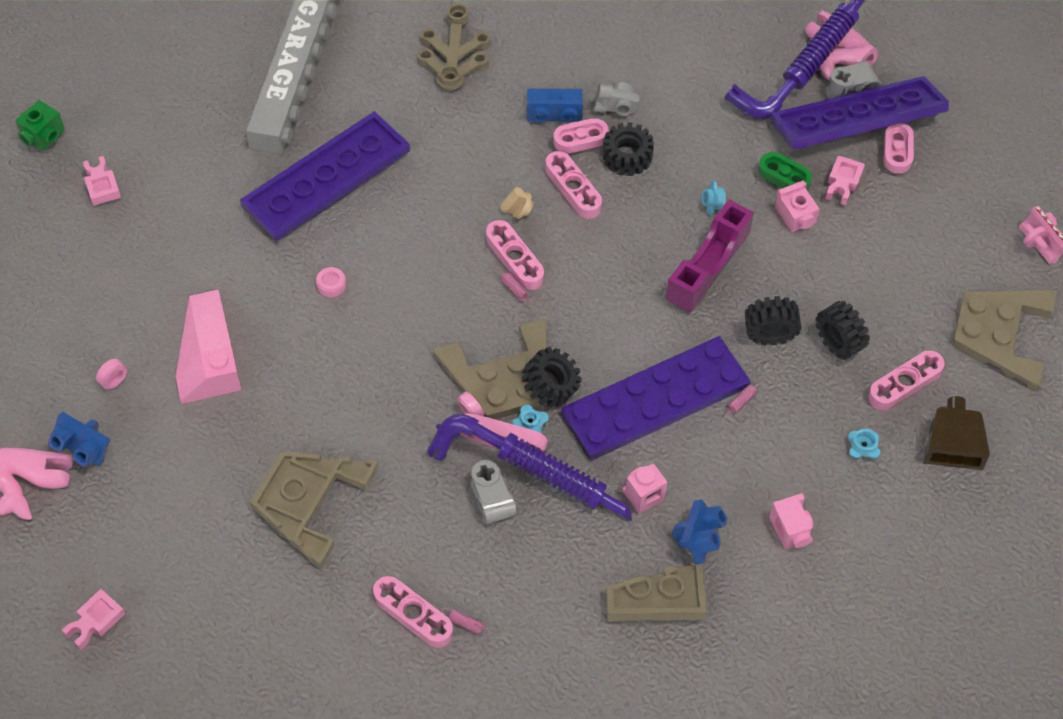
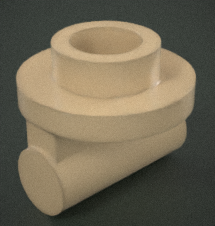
[500,187,534,219]

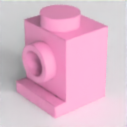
[775,181,820,232]
[622,463,668,514]
[769,493,813,549]

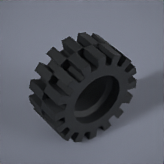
[602,122,654,176]
[745,296,802,345]
[815,301,870,360]
[522,347,582,407]

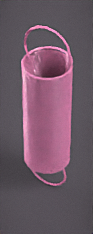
[499,270,531,303]
[725,383,759,415]
[441,608,490,635]

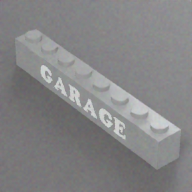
[246,0,337,154]

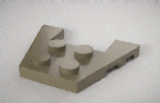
[952,290,1057,391]
[433,319,546,419]
[250,451,379,569]

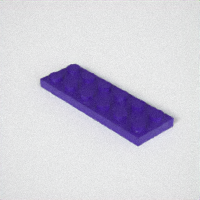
[771,76,949,150]
[240,111,410,241]
[561,336,751,461]

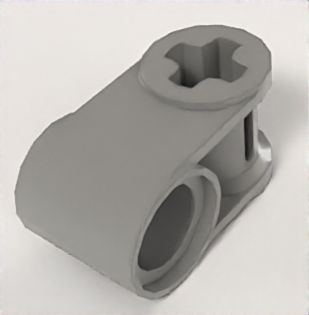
[825,61,882,99]
[471,460,516,525]

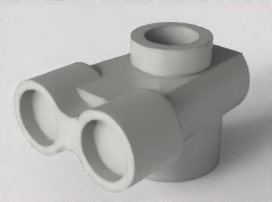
[592,82,639,116]

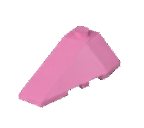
[175,289,242,404]

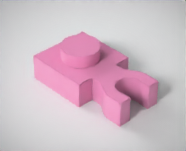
[825,155,865,205]
[83,156,121,206]
[61,589,125,650]

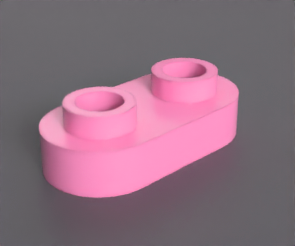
[553,118,608,153]
[883,123,914,174]

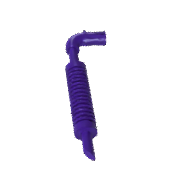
[724,0,866,119]
[427,414,632,521]

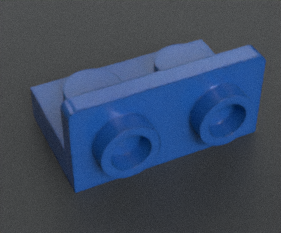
[527,89,583,123]

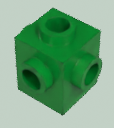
[15,100,65,151]

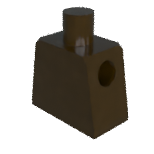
[923,396,990,470]

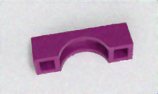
[666,200,754,313]

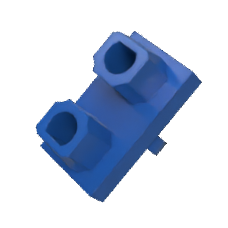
[48,412,110,467]
[672,499,727,564]

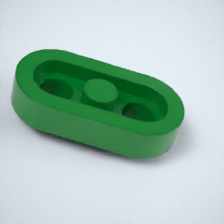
[758,152,812,191]

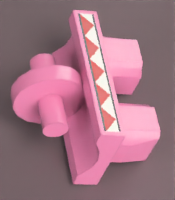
[1019,206,1063,264]

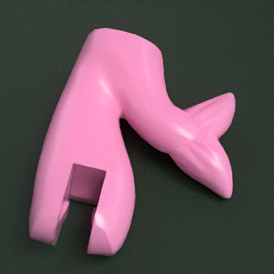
[804,10,878,81]
[0,448,73,520]

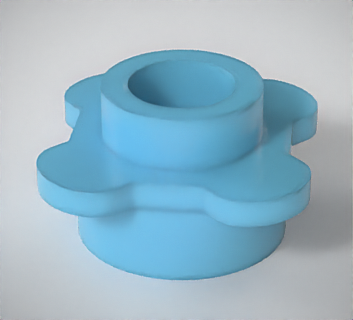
[701,181,726,215]
[512,405,548,433]
[848,429,880,459]

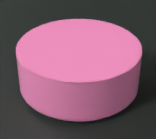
[316,267,346,297]
[96,358,127,389]
[457,391,485,416]

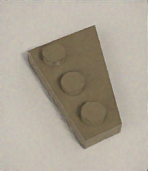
[606,561,707,621]

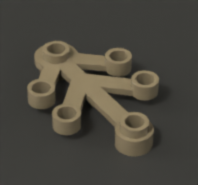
[418,3,490,91]

